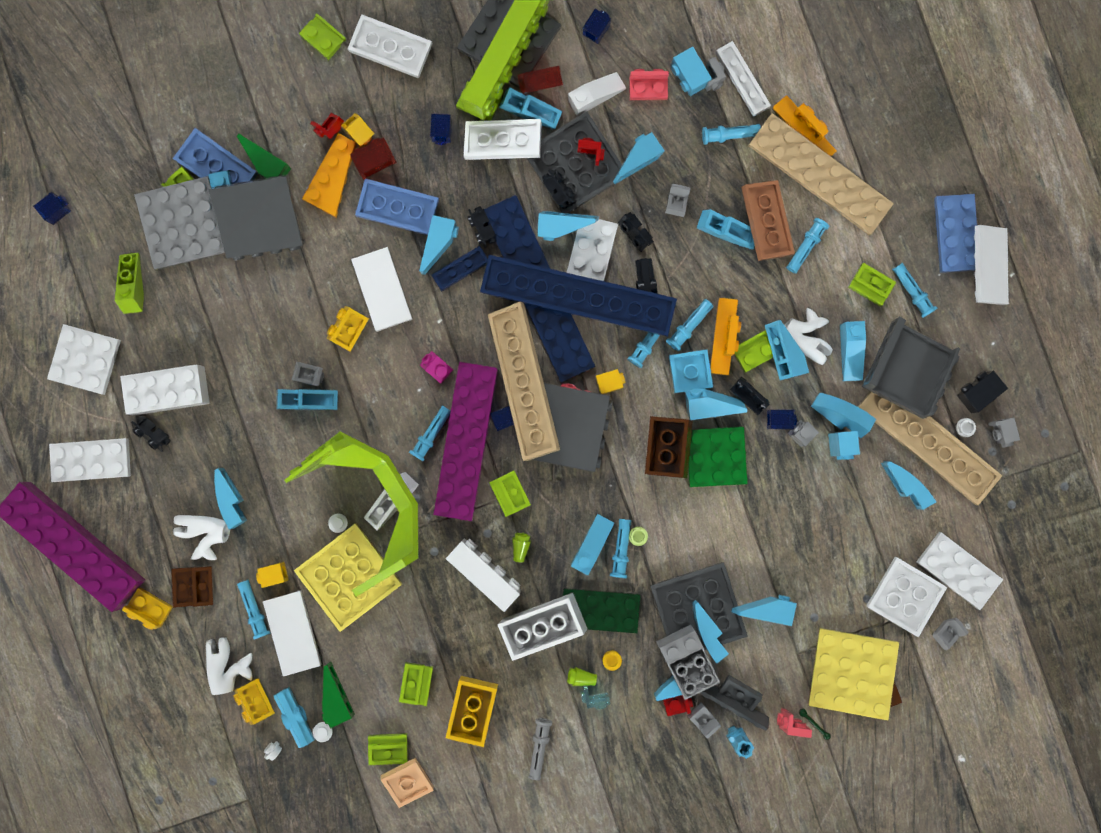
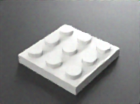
[47,324,121,395]
[866,557,947,637]

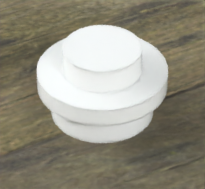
[956,418,976,437]
[328,513,348,533]
[313,722,333,742]
[264,741,282,761]

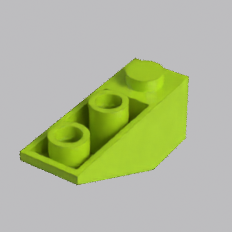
[114,253,144,314]

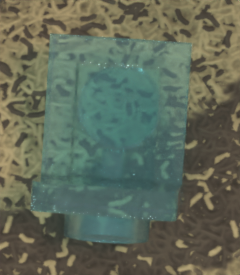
[581,686,610,710]

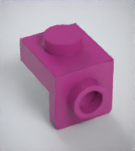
[420,351,453,384]

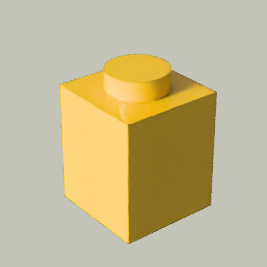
[341,113,374,147]
[595,369,626,394]
[256,562,289,588]

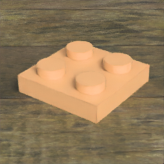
[381,758,434,808]

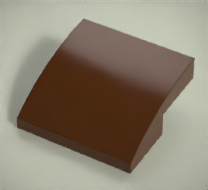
[171,566,213,608]

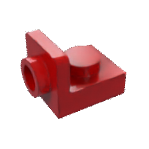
[663,695,693,717]

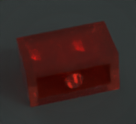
[517,66,563,94]
[350,137,397,180]

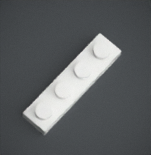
[715,41,771,117]

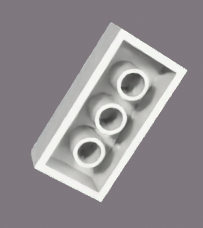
[120,365,210,415]
[446,538,521,612]
[497,593,587,661]

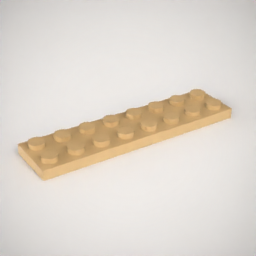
[748,113,894,235]
[488,302,560,461]
[857,392,1002,505]

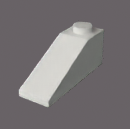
[568,72,626,117]
[364,472,419,531]

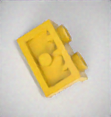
[327,306,369,351]
[122,587,173,630]
[233,678,275,725]

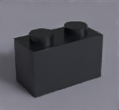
[957,370,1008,413]

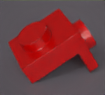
[310,113,344,139]
[577,138,605,166]

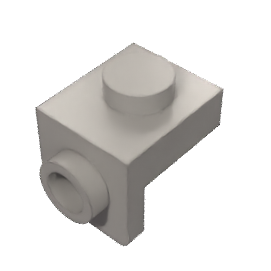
[705,57,726,91]
[665,184,691,217]
[292,362,324,386]
[932,618,969,650]
[687,703,721,738]

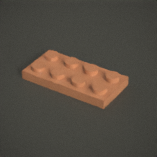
[741,180,795,261]

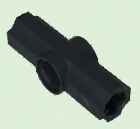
[635,258,658,294]

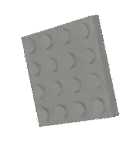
[134,176,225,270]

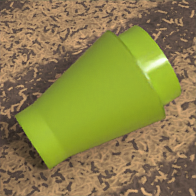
[512,533,531,563]
[567,667,597,686]

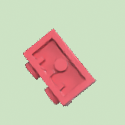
[629,69,669,100]
[777,708,812,738]

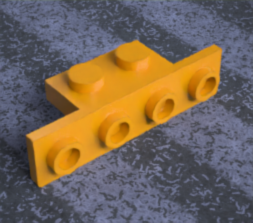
[773,95,837,156]
[710,298,741,375]

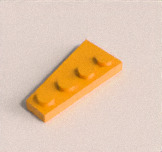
[302,133,356,218]

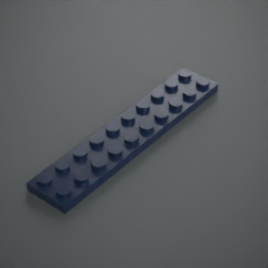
[484,195,596,383]
[480,255,677,337]

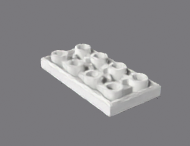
[974,225,1009,305]
[351,247,413,332]
[263,590,322,676]

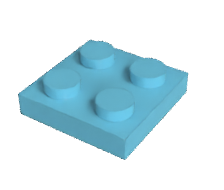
[669,350,713,393]

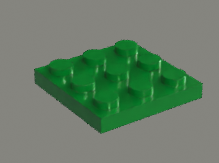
[688,427,748,487]

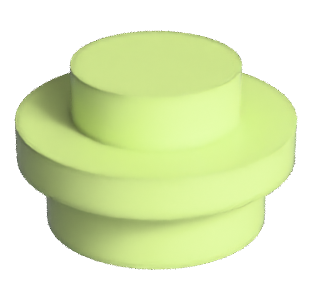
[629,527,648,546]

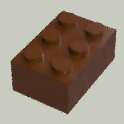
[645,416,693,478]

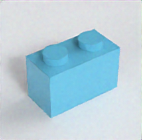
[671,47,712,96]
[828,431,860,460]

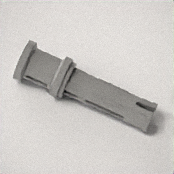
[529,718,553,780]

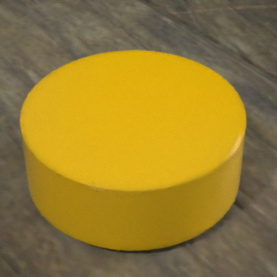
[602,650,622,671]

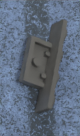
[700,675,769,731]

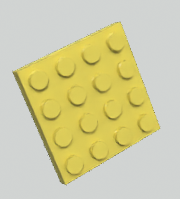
[294,523,402,632]
[808,628,899,720]

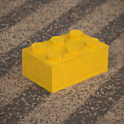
[445,676,498,747]

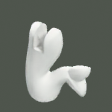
[784,308,833,365]
[173,515,230,560]
[206,637,253,695]

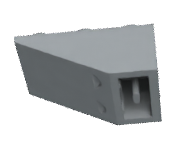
[656,625,720,700]

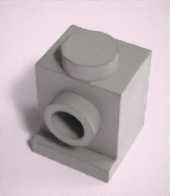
[988,418,1020,448]
[787,420,819,447]

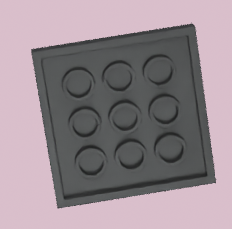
[457,0,561,89]
[527,111,622,213]
[650,562,748,650]

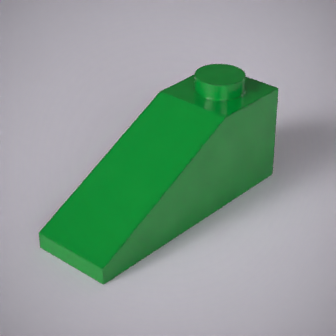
[237,133,291,178]
[322,662,355,728]

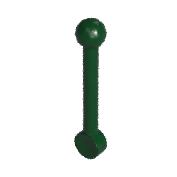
[799,709,831,740]

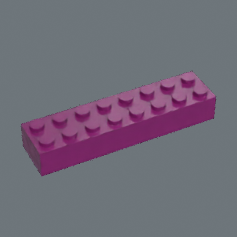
[433,362,498,521]
[0,482,146,612]

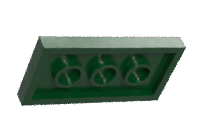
[563,588,640,634]

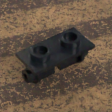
[542,169,577,209]
[467,206,497,248]
[618,212,654,252]
[730,377,770,415]
[131,416,171,452]

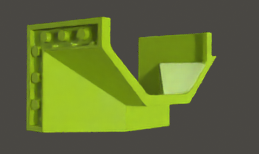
[284,431,418,597]

